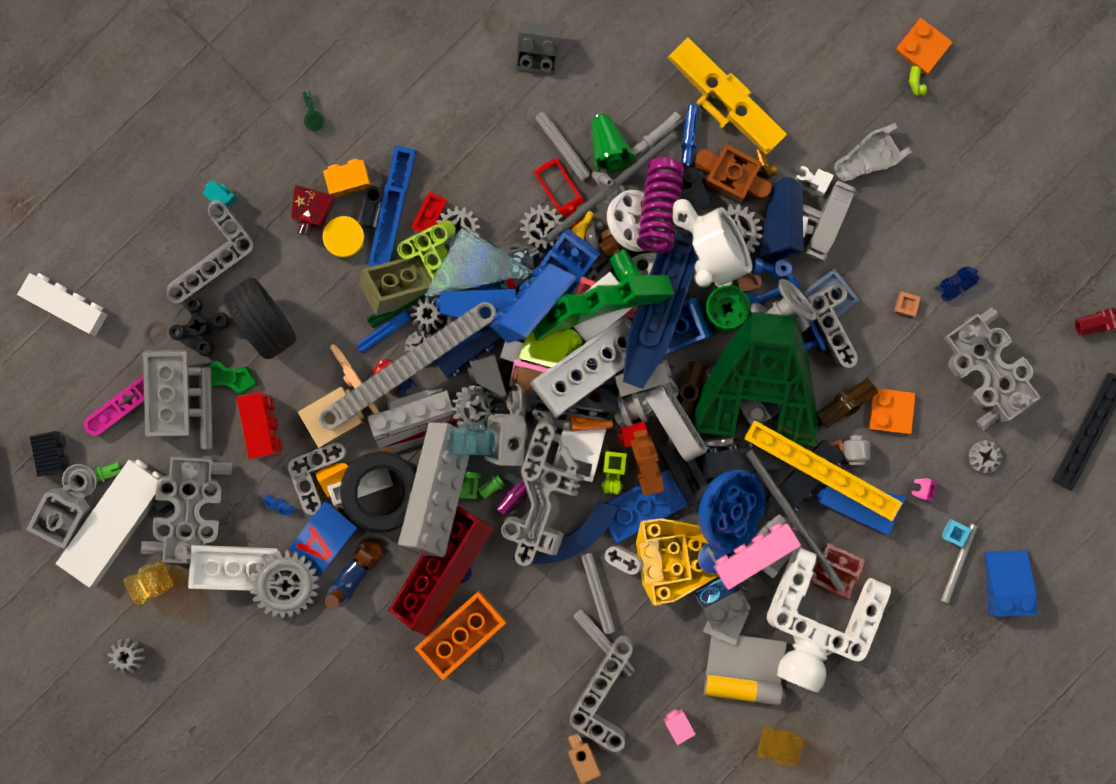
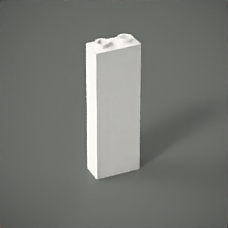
[56,459,168,588]

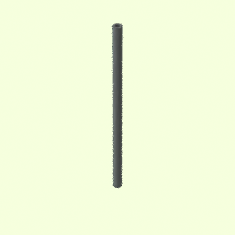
[545,132,677,243]
[746,450,845,591]

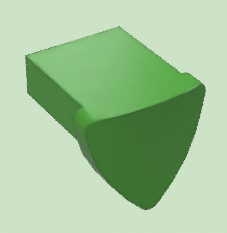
[459,472,481,499]

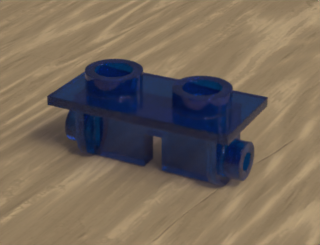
[935,266,980,302]

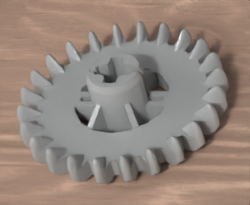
[250,550,319,619]

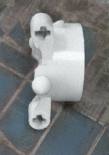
[673,199,752,287]

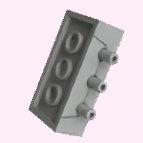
[143,350,202,436]

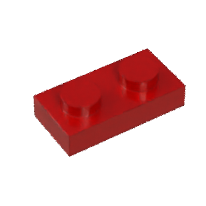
[411,191,448,232]

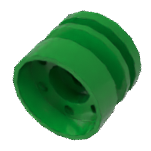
[705,285,750,331]

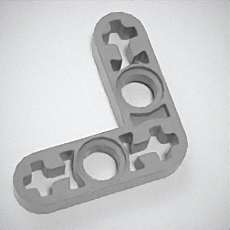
[288,443,347,515]

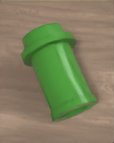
[94,461,122,482]
[478,475,505,499]

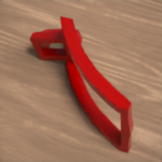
[533,157,585,226]

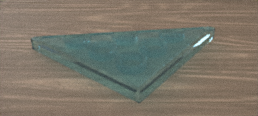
[424,227,532,297]

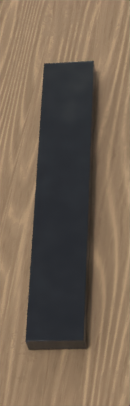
[1052,373,1116,491]

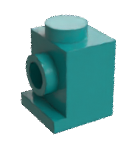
[202,180,239,212]

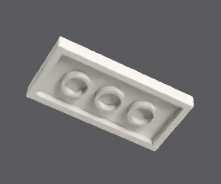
[188,545,278,591]

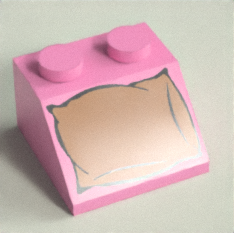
[509,360,548,392]

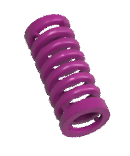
[636,157,684,253]

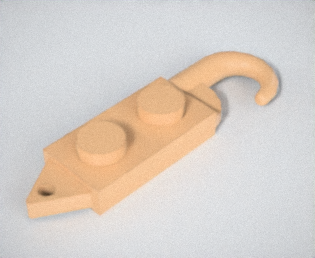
[330,344,380,414]

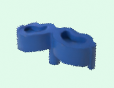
[263,493,296,515]

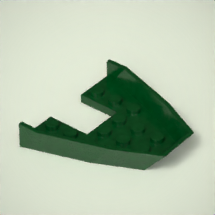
[692,312,818,447]

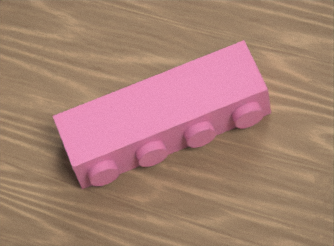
[713,522,801,590]

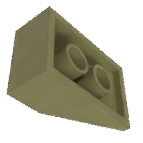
[359,255,436,316]

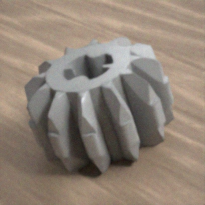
[410,297,444,333]
[107,638,145,675]

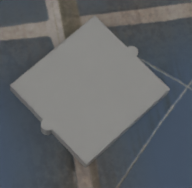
[703,611,749,646]

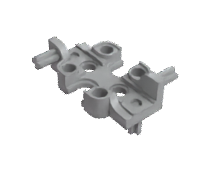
[944,307,1041,431]
[141,456,232,563]

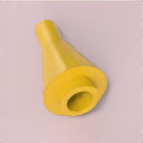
[571,211,595,240]

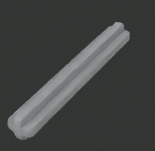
[536,111,590,181]
[199,368,213,449]
[581,553,615,634]
[574,609,635,677]

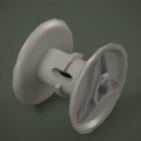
[751,279,816,321]

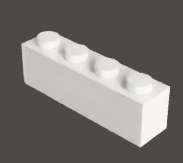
[17,273,108,336]

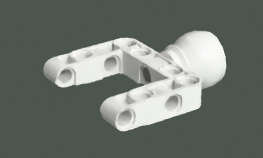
[767,547,891,693]

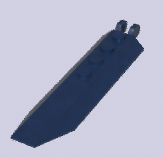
[623,226,699,389]

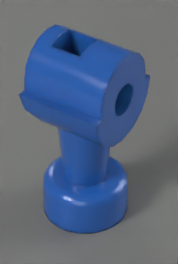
[751,258,792,281]

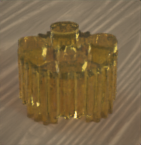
[123,560,173,606]
[757,725,804,767]

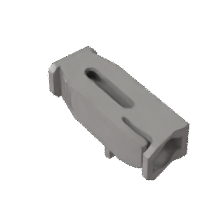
[803,181,856,262]

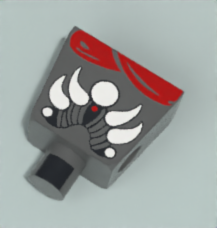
[489,243,540,289]

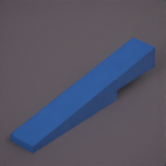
[368,145,417,266]

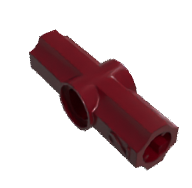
[1074,308,1116,336]

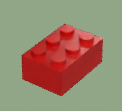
[236,392,283,460]

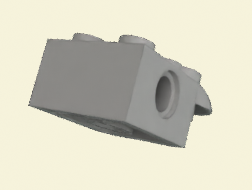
[484,383,531,466]
[26,464,97,549]

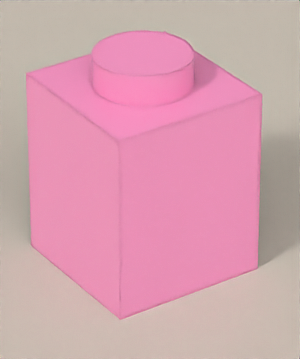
[663,709,696,745]

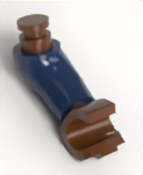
[325,540,384,609]

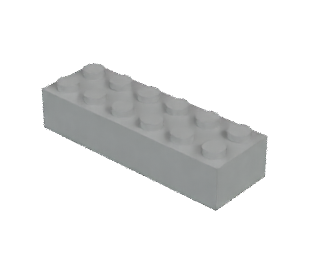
[398,423,474,557]

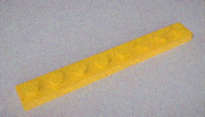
[744,421,902,521]

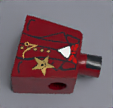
[291,185,336,237]

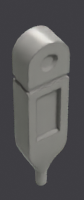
[387,388,442,409]

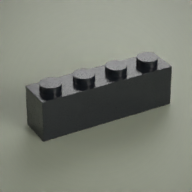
[766,439,844,517]
[701,443,790,480]

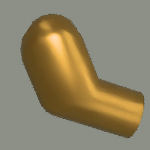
[755,149,778,178]

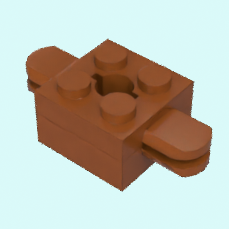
[695,144,771,204]

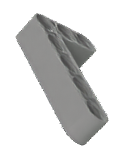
[167,200,253,303]
[570,636,633,752]

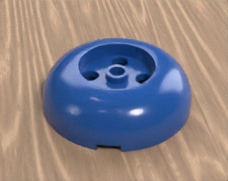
[698,470,765,553]

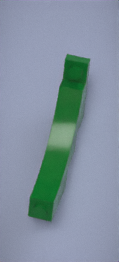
[533,275,674,341]

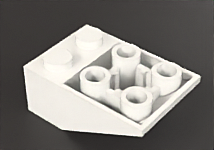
[554,415,606,482]

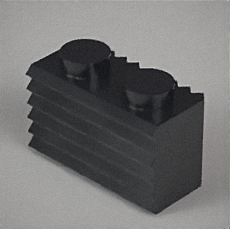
[30,431,70,477]

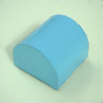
[942,519,972,547]

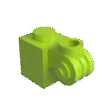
[601,451,627,495]

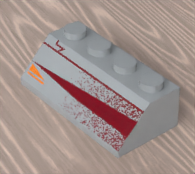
[368,390,461,454]

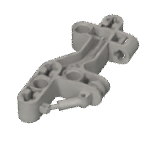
[501,419,584,566]

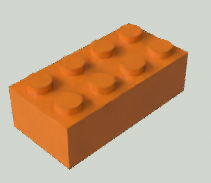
[415,590,507,680]

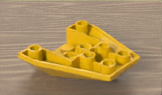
[636,518,718,605]

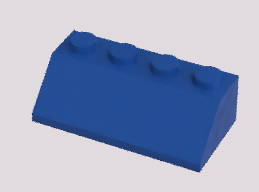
[490,264,576,343]

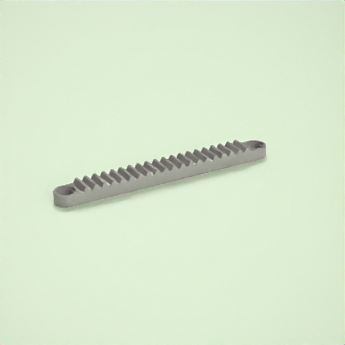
[319,302,496,429]

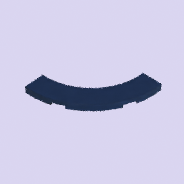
[513,500,618,564]

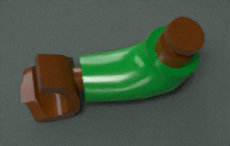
[599,229,642,282]

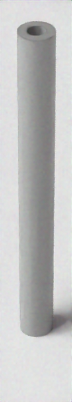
[941,524,978,604]

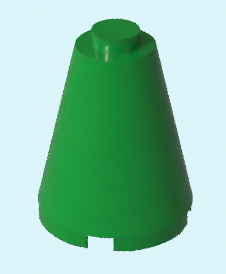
[591,113,635,173]

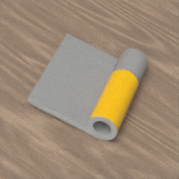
[704,635,787,705]

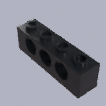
[529,377,616,421]

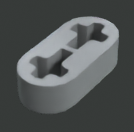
[605,546,644,575]

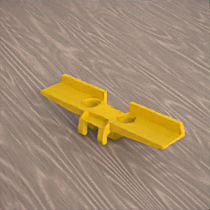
[668,38,787,155]

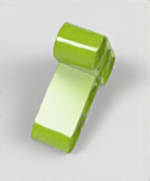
[397,220,458,288]

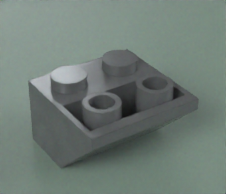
[516,21,562,75]

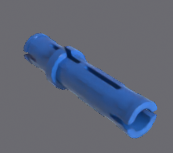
[680,104,700,167]

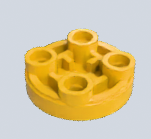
[323,216,365,258]

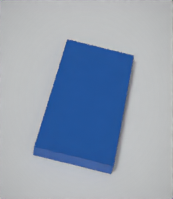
[606,468,689,544]

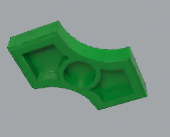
[205,360,258,395]

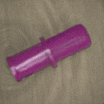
[496,478,527,516]

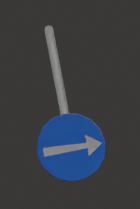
[698,543,728,574]

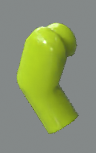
[909,66,927,97]

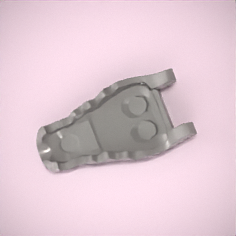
[834,122,913,182]

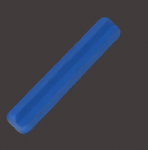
[357,311,411,353]

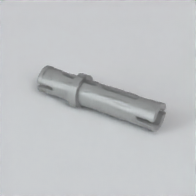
[631,112,683,161]

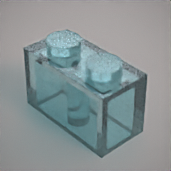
[448,424,493,455]

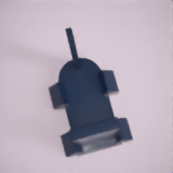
[397,378,417,396]

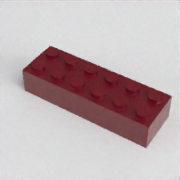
[388,505,494,637]

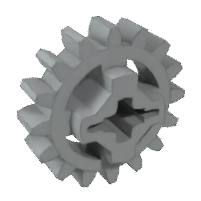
[520,205,563,250]
[436,206,480,252]
[451,386,494,431]

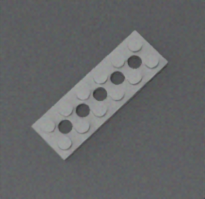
[530,315,632,417]

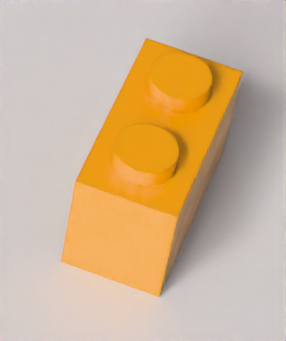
[323,159,371,198]

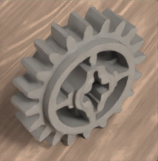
[721,204,763,254]

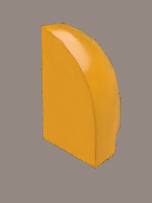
[315,463,349,498]

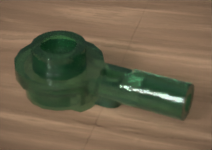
[302,91,324,131]

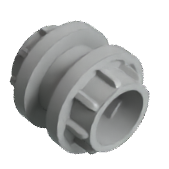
[614,390,654,427]

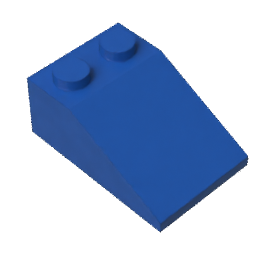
[665,298,715,355]
[984,550,1038,616]

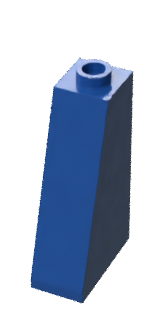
[436,289,516,328]
[816,485,906,535]

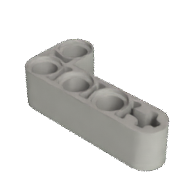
[808,285,858,368]
[646,378,707,462]

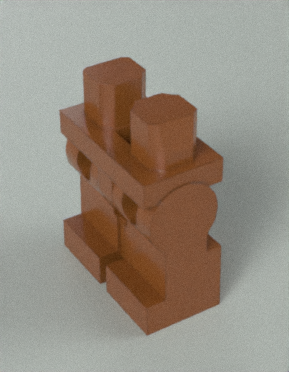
[630,430,664,496]

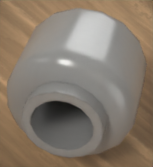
[843,436,871,465]

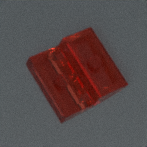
[809,543,865,600]

